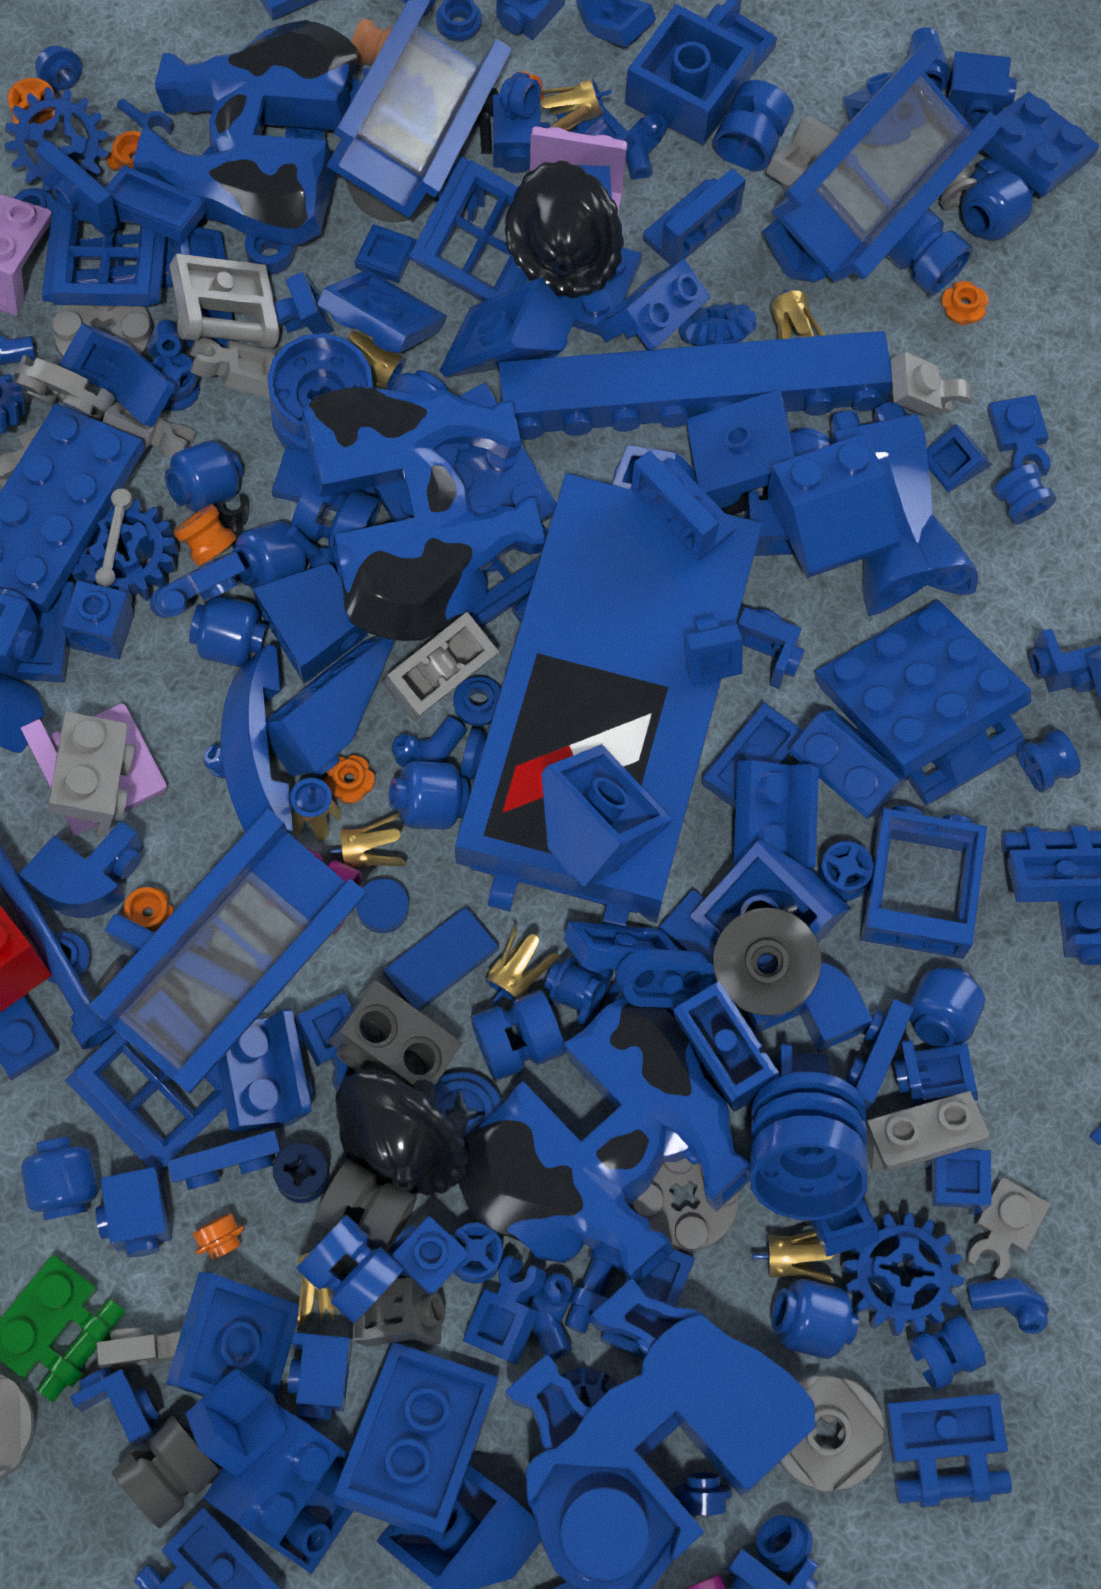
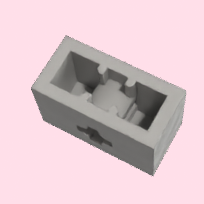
[381,612,499,721]

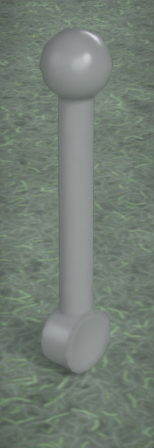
[95,488,133,587]

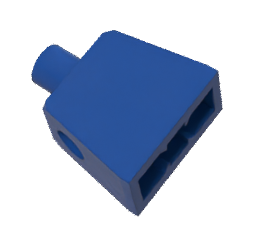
[253,564,368,684]

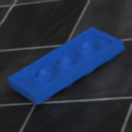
[0,403,145,613]

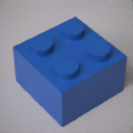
[625,4,756,146]

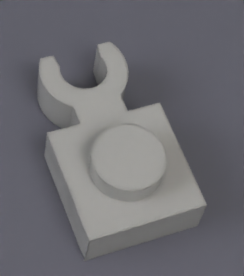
[190,337,275,398]
[102,401,196,457]
[966,1176,1051,1280]
[97,1327,181,1370]

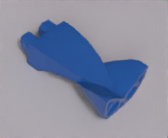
[830,401,978,616]

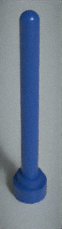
[0,843,116,1050]

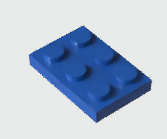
[333,1342,499,1541]

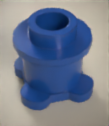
[544,956,614,1026]

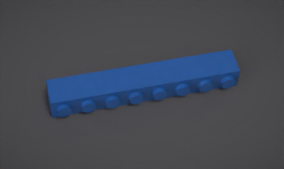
[498,331,892,440]

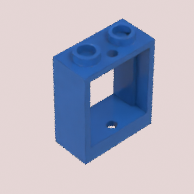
[860,806,987,959]

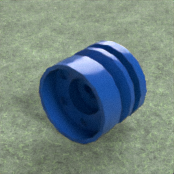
[267,333,373,453]
[750,1072,867,1220]

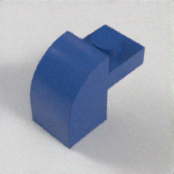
[19,821,144,918]
[743,962,873,1053]

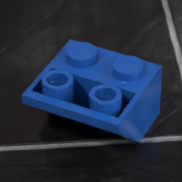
[203,1404,353,1574]

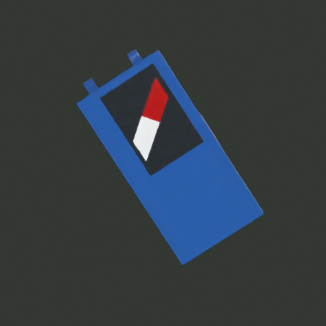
[455,473,762,926]

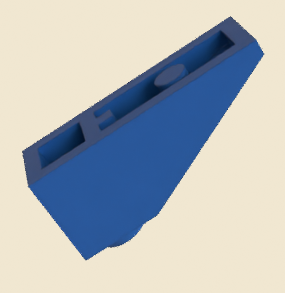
[266,637,394,777]

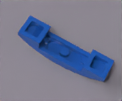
[221,644,293,834]

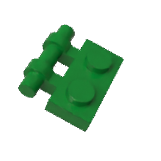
[0,1254,126,1403]

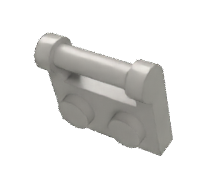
[169,254,279,349]

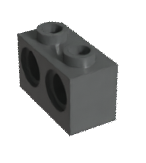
[327,980,463,1088]

